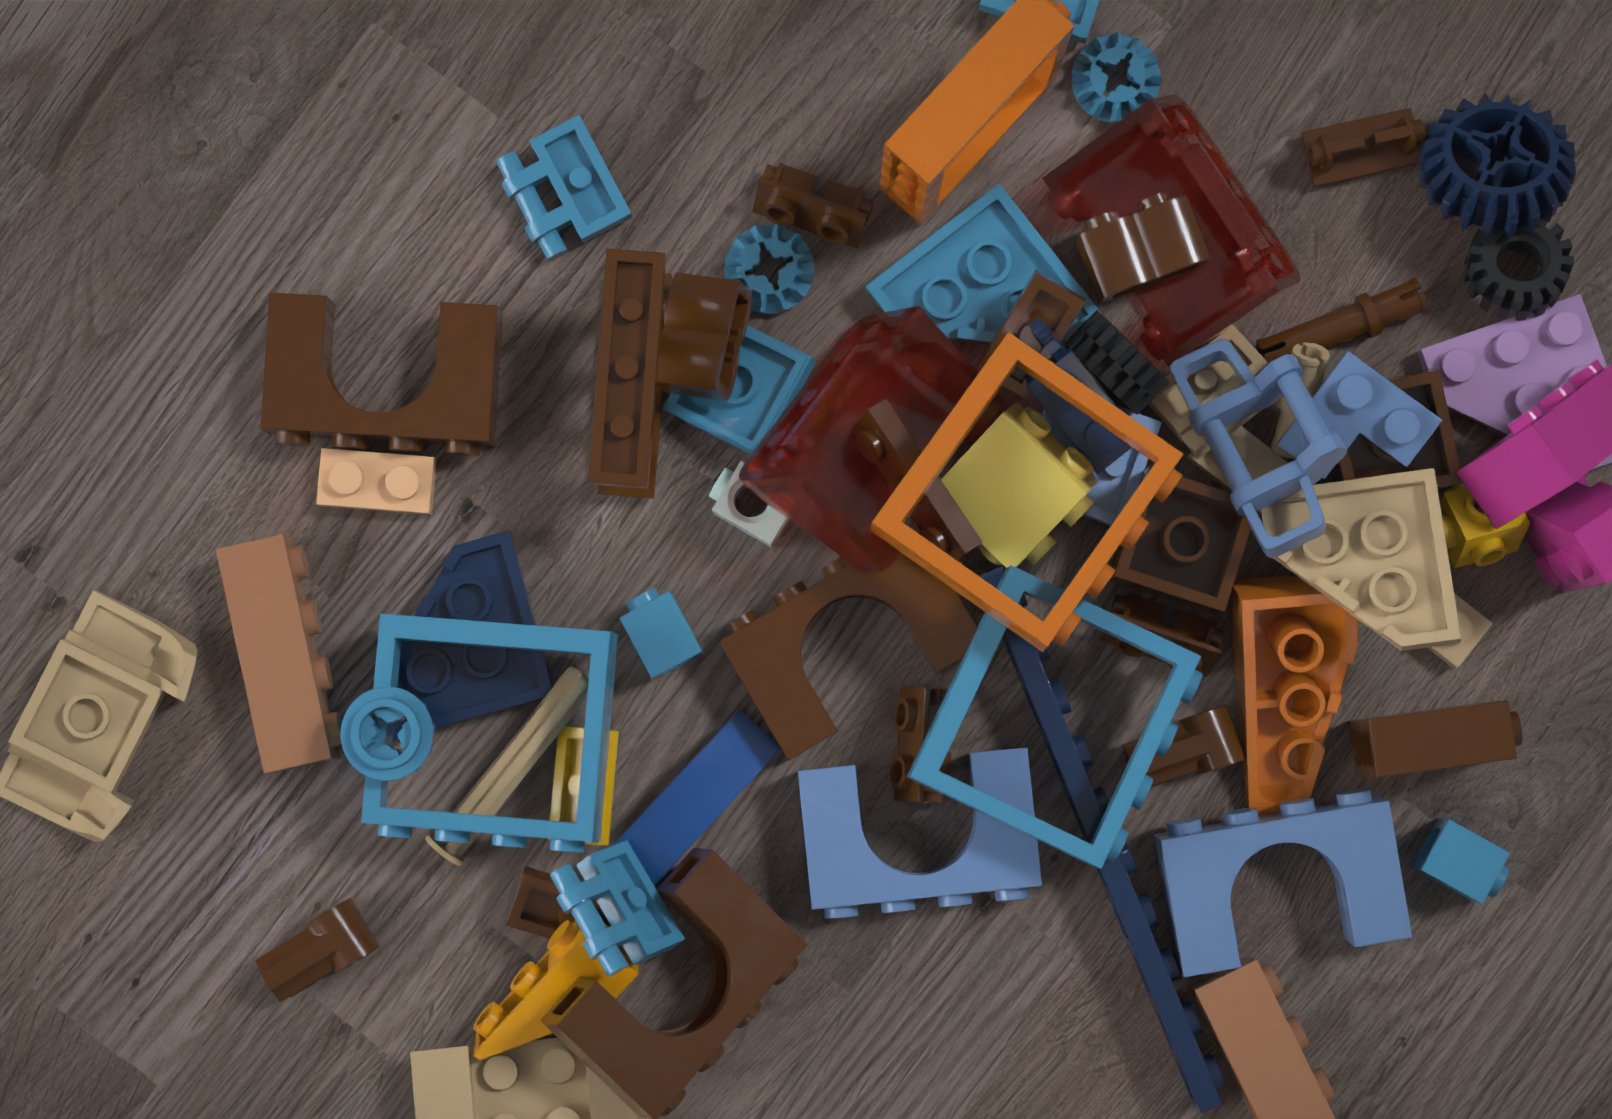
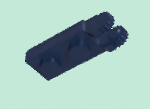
[1015,317,1133,474]

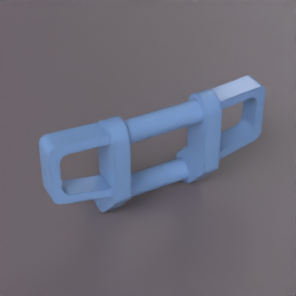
[1170,339,1347,558]

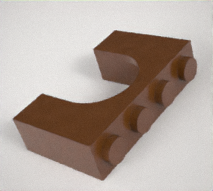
[260,293,503,456]
[718,525,978,761]
[540,848,807,1119]

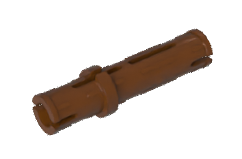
[1256,278,1428,363]

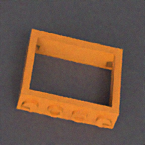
[879,0,1075,226]
[870,332,1183,652]

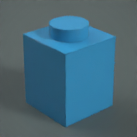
[619,588,704,680]
[1410,818,1510,904]

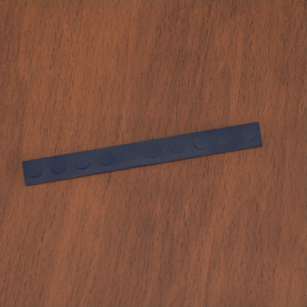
[979,566,1225,1113]

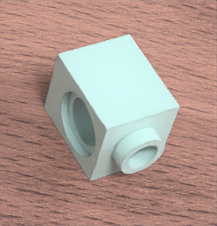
[709,461,800,548]

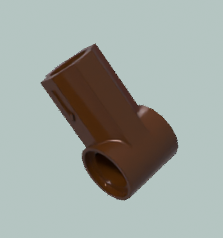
[1122,704,1245,787]
[255,898,380,1002]

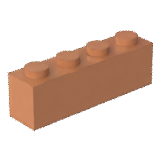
[216,534,342,774]
[1188,956,1336,1119]

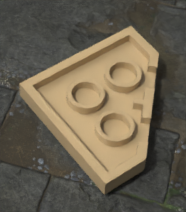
[1261,468,1461,651]

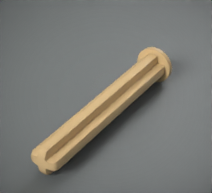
[425,666,589,866]

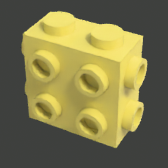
[941,402,1100,568]

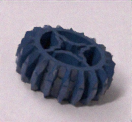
[1418,93,1577,238]

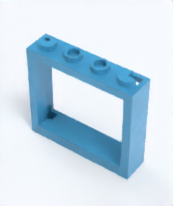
[907,565,1203,869]
[361,613,618,853]

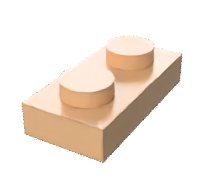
[316,448,437,515]

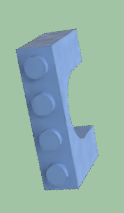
[798,747,1042,919]
[1153,788,1412,977]

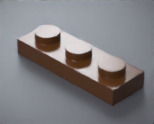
[852,399,983,562]

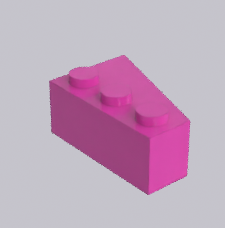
[1456,359,1612,529]
[1524,475,1612,593]

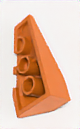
[1230,575,1359,816]

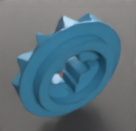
[1071,32,1162,123]
[725,223,814,314]
[340,687,436,781]

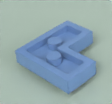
[1276,351,1442,479]

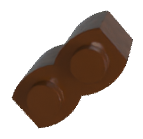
[1075,191,1211,304]
[656,272,752,401]

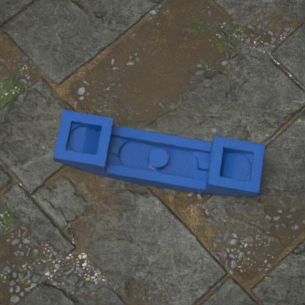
[614,710,782,886]

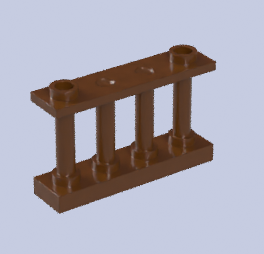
[588,249,672,499]

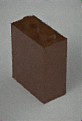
[1348,700,1522,778]

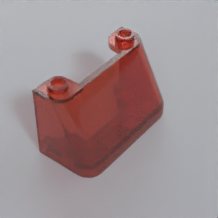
[1042,95,1301,367]
[739,306,1005,572]

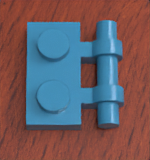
[496,115,633,261]
[550,840,685,977]

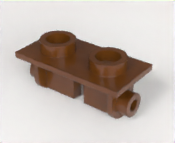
[1301,108,1426,187]
[752,162,874,248]
[1099,592,1224,677]
[890,687,951,803]

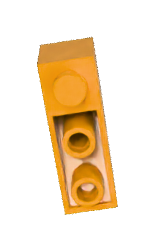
[473,920,639,1060]

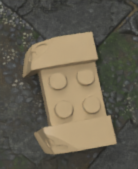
[0,589,197,842]
[410,1038,648,1119]

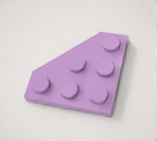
[1417,294,1612,470]

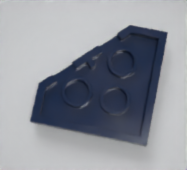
[393,530,553,741]

